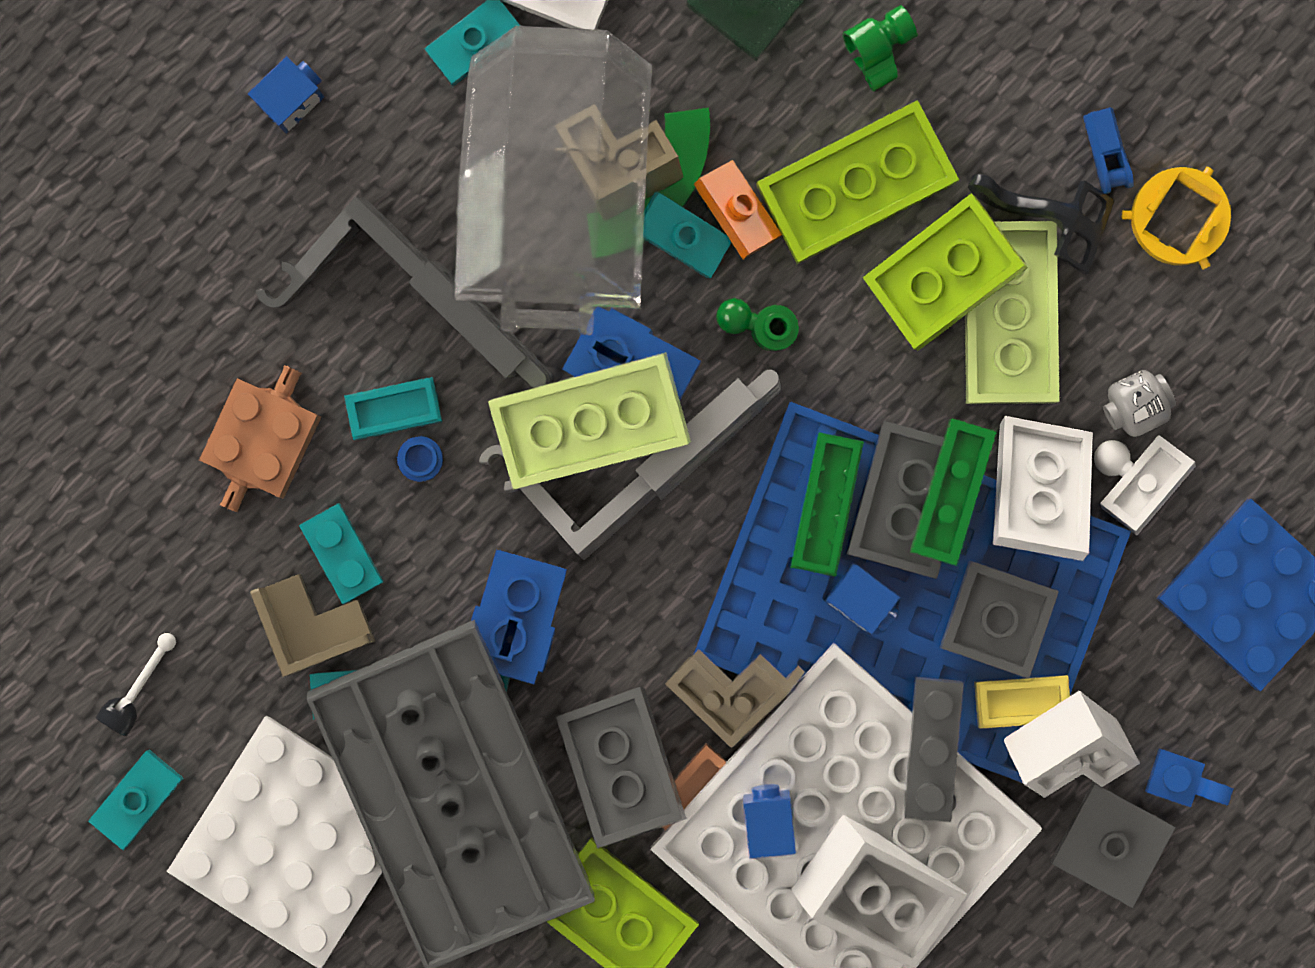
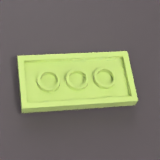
[965,221,1060,404]
[488,353,691,490]

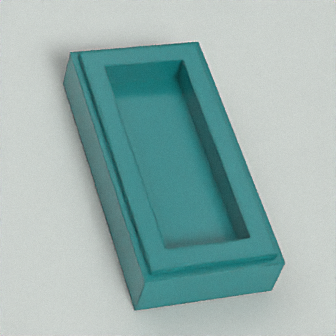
[344,377,443,441]

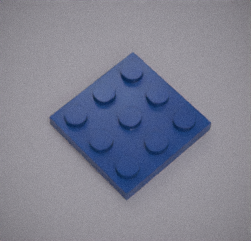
[1156,499,1315,691]

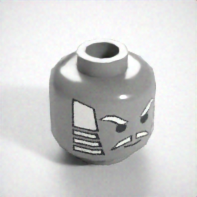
[1103,370,1176,437]

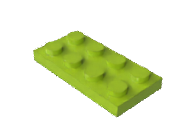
[756,100,959,264]

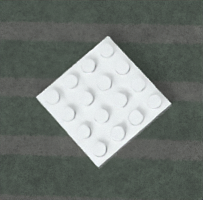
[167,716,382,968]

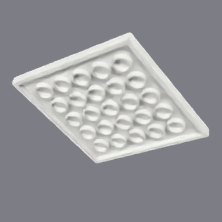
[651,643,1042,968]

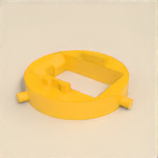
[1122,167,1231,270]

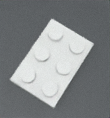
[993,416,1093,561]

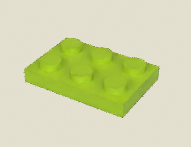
[863,193,1028,351]
[547,838,699,968]

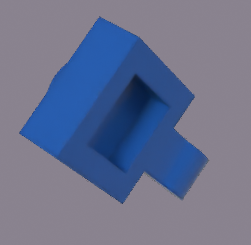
[1145,749,1234,807]

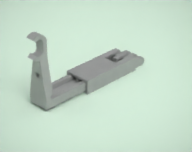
[479,370,781,560]

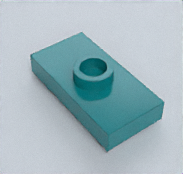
[424,0,524,87]
[632,192,731,278]
[88,750,184,850]

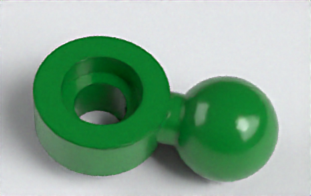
[716,298,799,352]

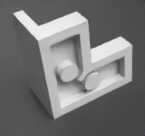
[1004,691,1140,798]

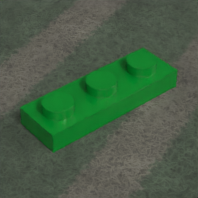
[910,418,997,566]

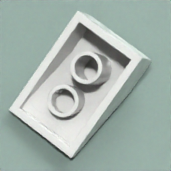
[791,815,967,968]

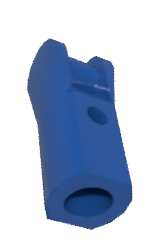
[1083,108,1134,194]

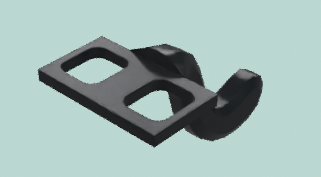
[968,174,1114,274]

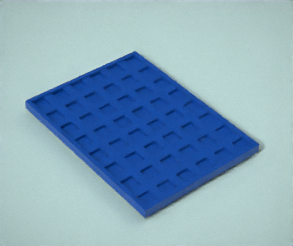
[694,402,1131,783]

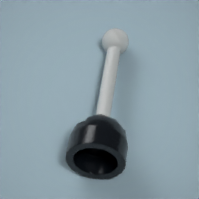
[95,633,176,737]

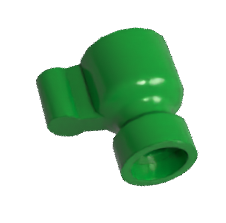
[843,5,918,92]

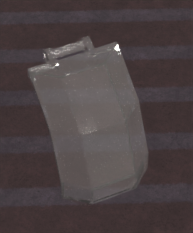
[455,26,652,335]

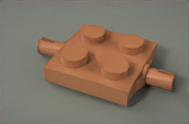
[199,365,321,513]

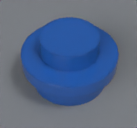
[397,436,443,482]

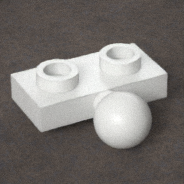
[1094,435,1196,535]

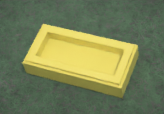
[974,675,1070,729]

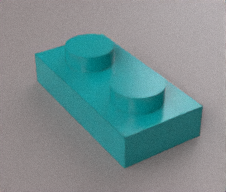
[299,503,384,605]

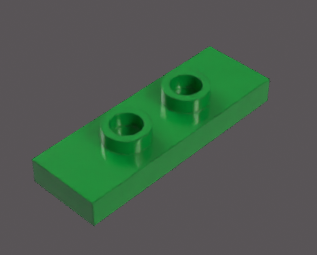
[790,432,864,577]

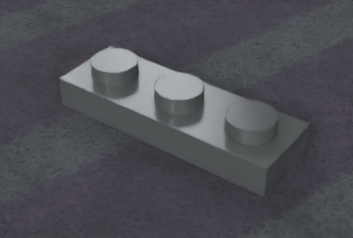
[903,677,964,822]

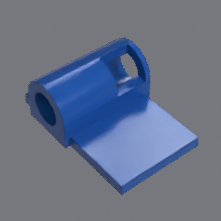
[562,306,701,400]
[471,549,567,684]

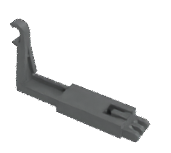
[256,196,554,388]

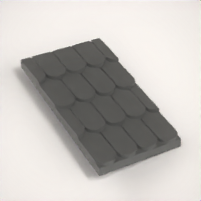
[307,620,595,968]

